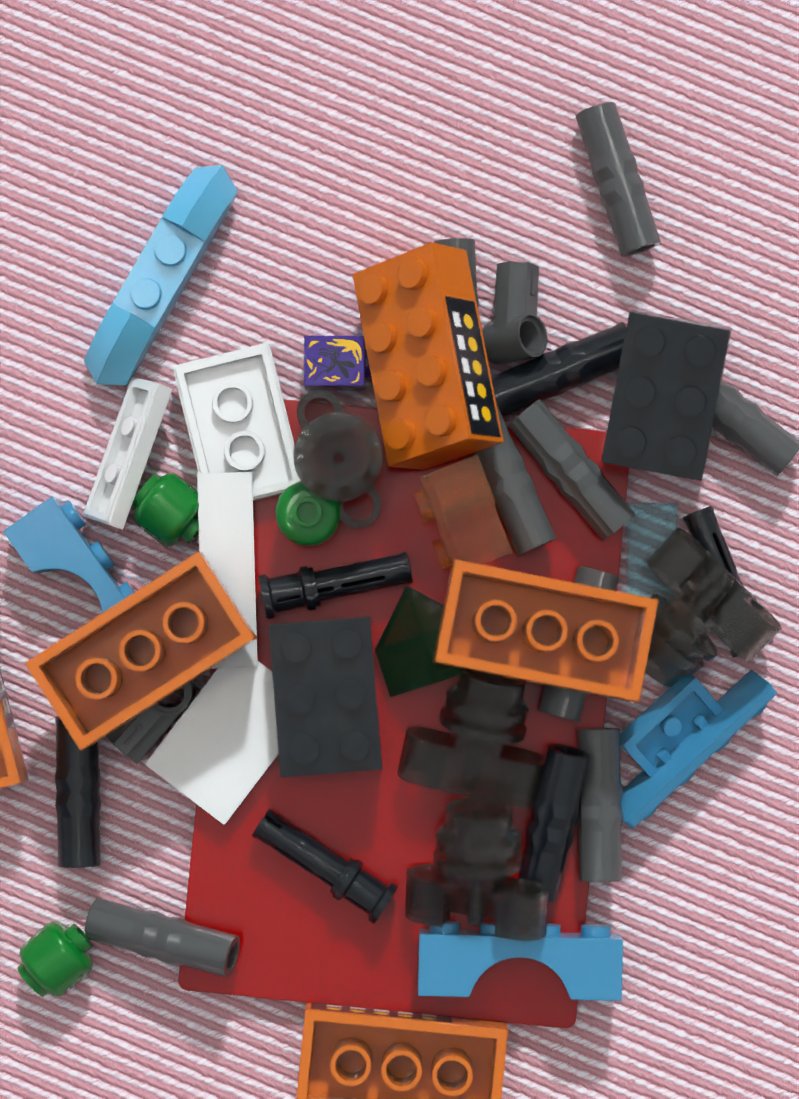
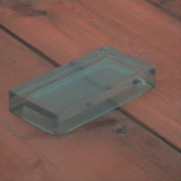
[627,503,678,602]

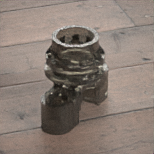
[294,390,383,530]
[645,527,782,687]
[397,668,546,808]
[405,797,549,941]

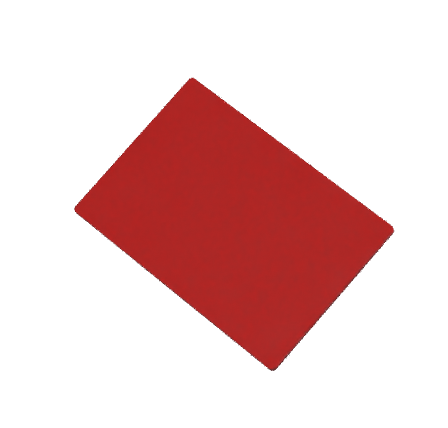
[178,399,629,1028]

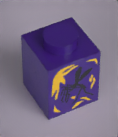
[304,336,372,391]

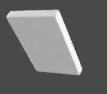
[172,342,304,501]
[145,660,279,825]

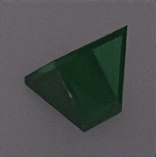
[375,586,472,697]

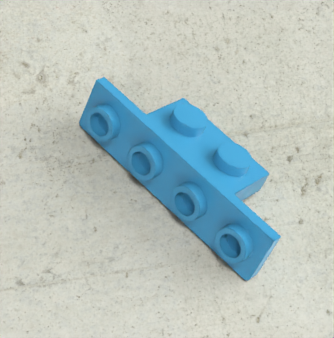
[620,669,777,828]

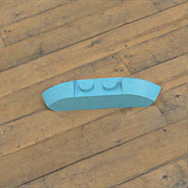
[84,165,238,386]

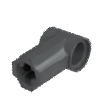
[482,261,548,365]
[106,681,195,764]

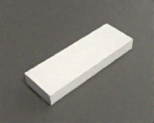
[83,377,173,530]

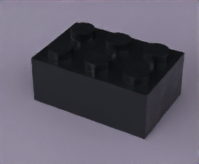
[601,310,732,481]
[268,617,382,777]

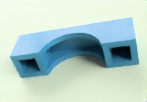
[3,497,135,613]
[418,920,623,1001]

